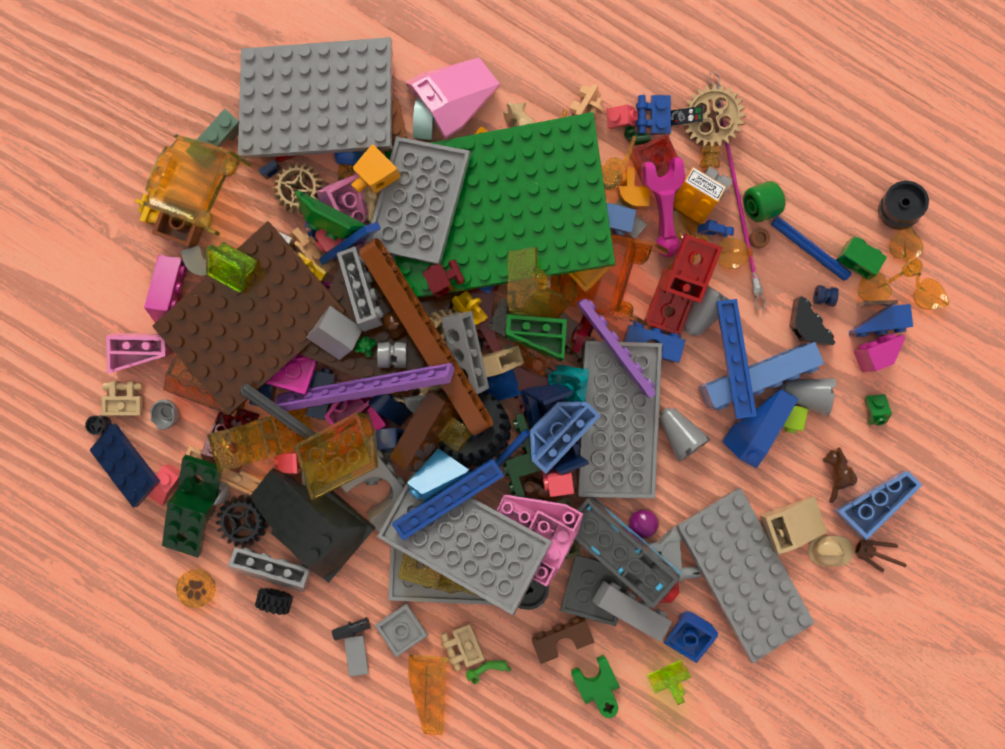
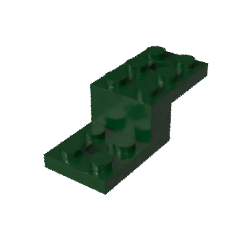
[503,413,541,498]
[162,454,223,558]

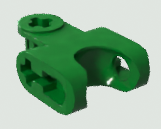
[571,654,621,718]

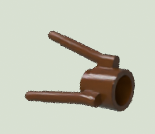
[855,539,907,572]

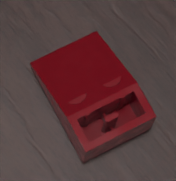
[201,408,260,473]

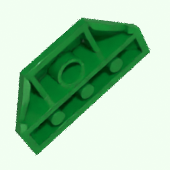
[295,190,366,240]

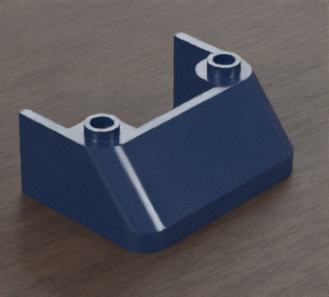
[521,384,589,475]

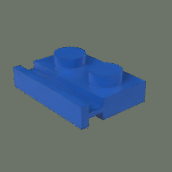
[485,369,521,401]

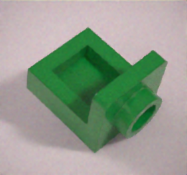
[865,394,892,426]

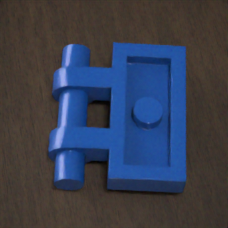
[636,95,671,135]

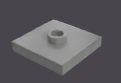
[375,603,428,657]

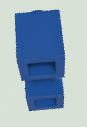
[623,322,685,363]

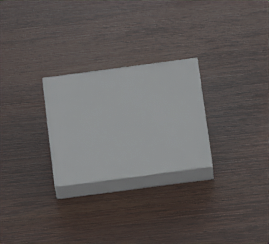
[306,306,362,360]

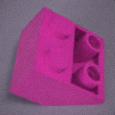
[853,333,905,372]

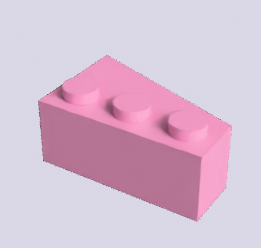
[106,333,173,374]

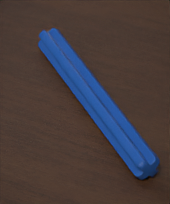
[771,216,852,281]

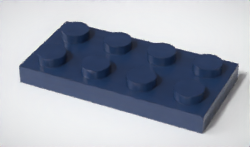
[90,424,160,508]

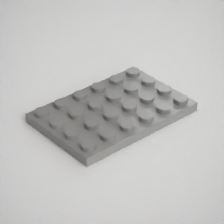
[365,137,471,265]

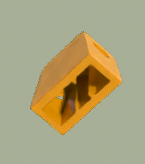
[351,144,401,194]

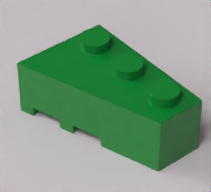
[504,314,567,362]

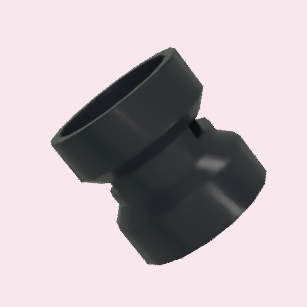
[85,415,112,435]

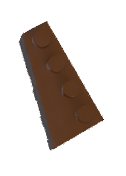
[390,390,460,472]

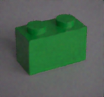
[836,236,887,280]

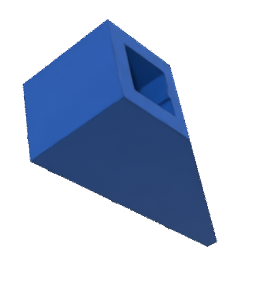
[849,304,913,337]

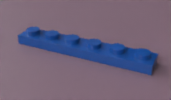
[716,299,757,419]
[392,458,504,540]

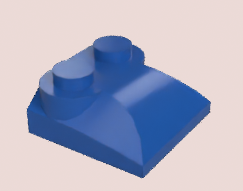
[664,611,718,663]

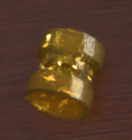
[700,145,721,169]

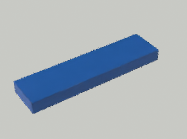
[319,222,381,265]

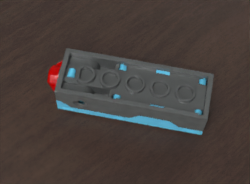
[575,497,681,608]

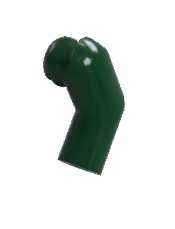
[624,126,651,145]

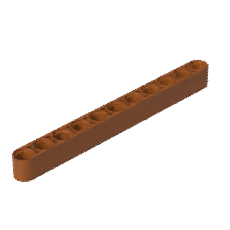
[359,238,493,435]

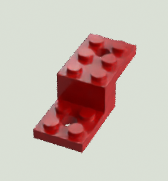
[644,234,723,335]

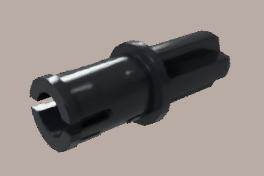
[332,617,371,641]

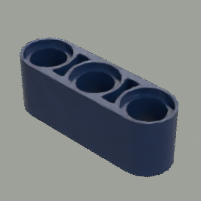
[368,394,413,427]

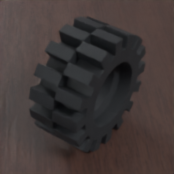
[255,588,293,615]

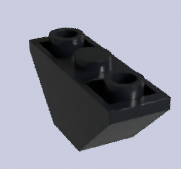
[789,296,836,346]

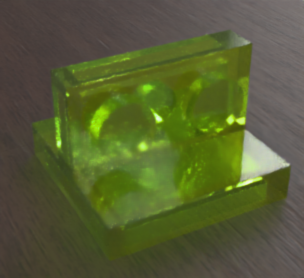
[206,242,257,293]
[646,660,691,705]

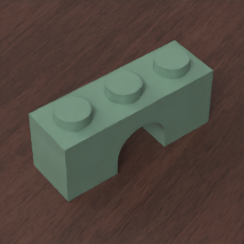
[186,108,239,169]

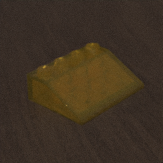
[294,412,378,500]

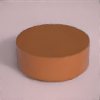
[749,229,770,248]

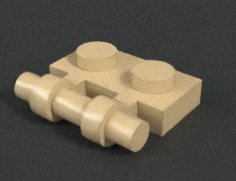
[101,381,144,416]
[440,623,485,671]

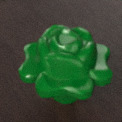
[354,336,377,357]

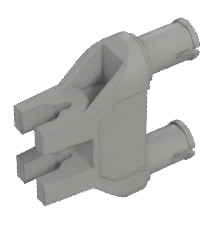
[646,526,701,583]

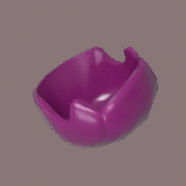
[629,509,659,538]

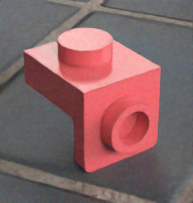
[606,104,638,129]

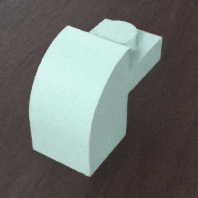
[413,97,434,140]

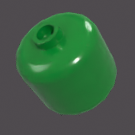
[743,181,786,222]

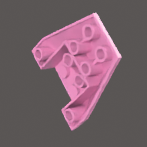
[405,58,500,138]
[496,495,583,587]

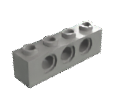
[441,311,489,394]

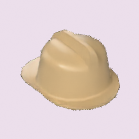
[808,536,854,567]

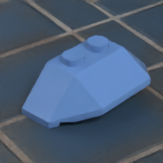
[529,402,601,474]

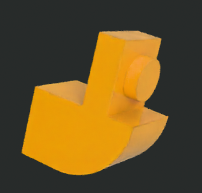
[617,167,650,210]

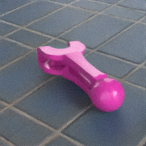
[641,157,685,258]

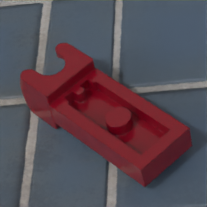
[571,314,594,353]

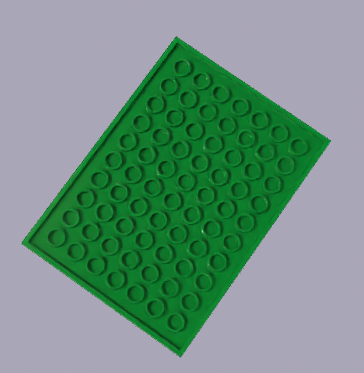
[385,112,616,298]

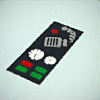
[671,106,703,126]

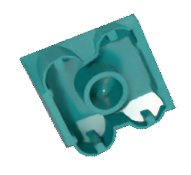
[548,364,589,402]

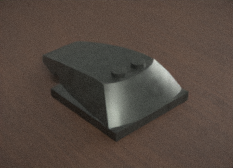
[250,468,376,583]

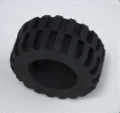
[438,391,511,468]

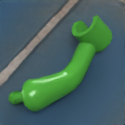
[466,660,511,684]

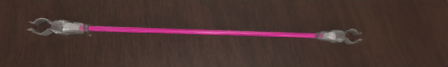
[708,71,766,311]

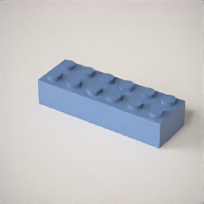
[698,342,824,410]

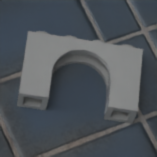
[333,444,406,532]

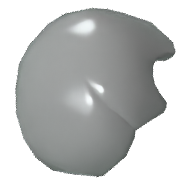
[150,399,180,430]

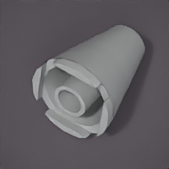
[684,285,730,337]
[781,378,836,416]
[659,407,710,462]

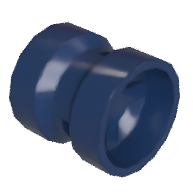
[813,285,839,307]

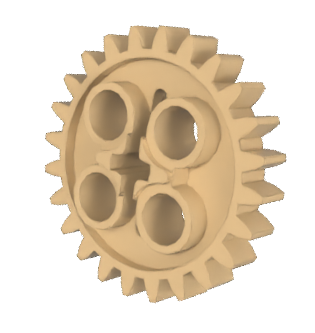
[683,84,746,149]

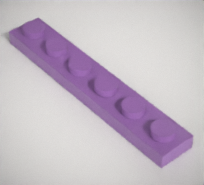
[576,298,657,398]

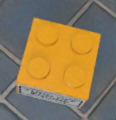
[673,167,726,224]

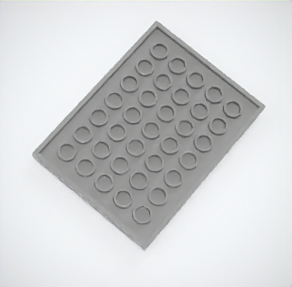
[238,37,392,159]

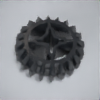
[216,495,269,547]

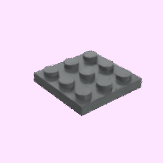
[560,555,627,626]

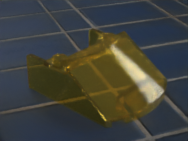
[143,134,252,237]

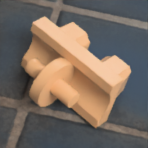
[569,84,604,115]

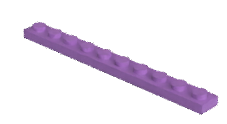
[274,363,455,411]

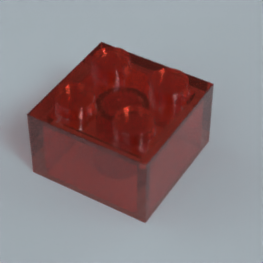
[629,133,678,187]

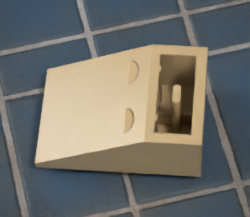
[760,496,827,555]

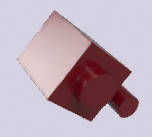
[423,260,465,298]

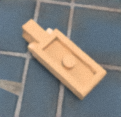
[289,227,336,273]

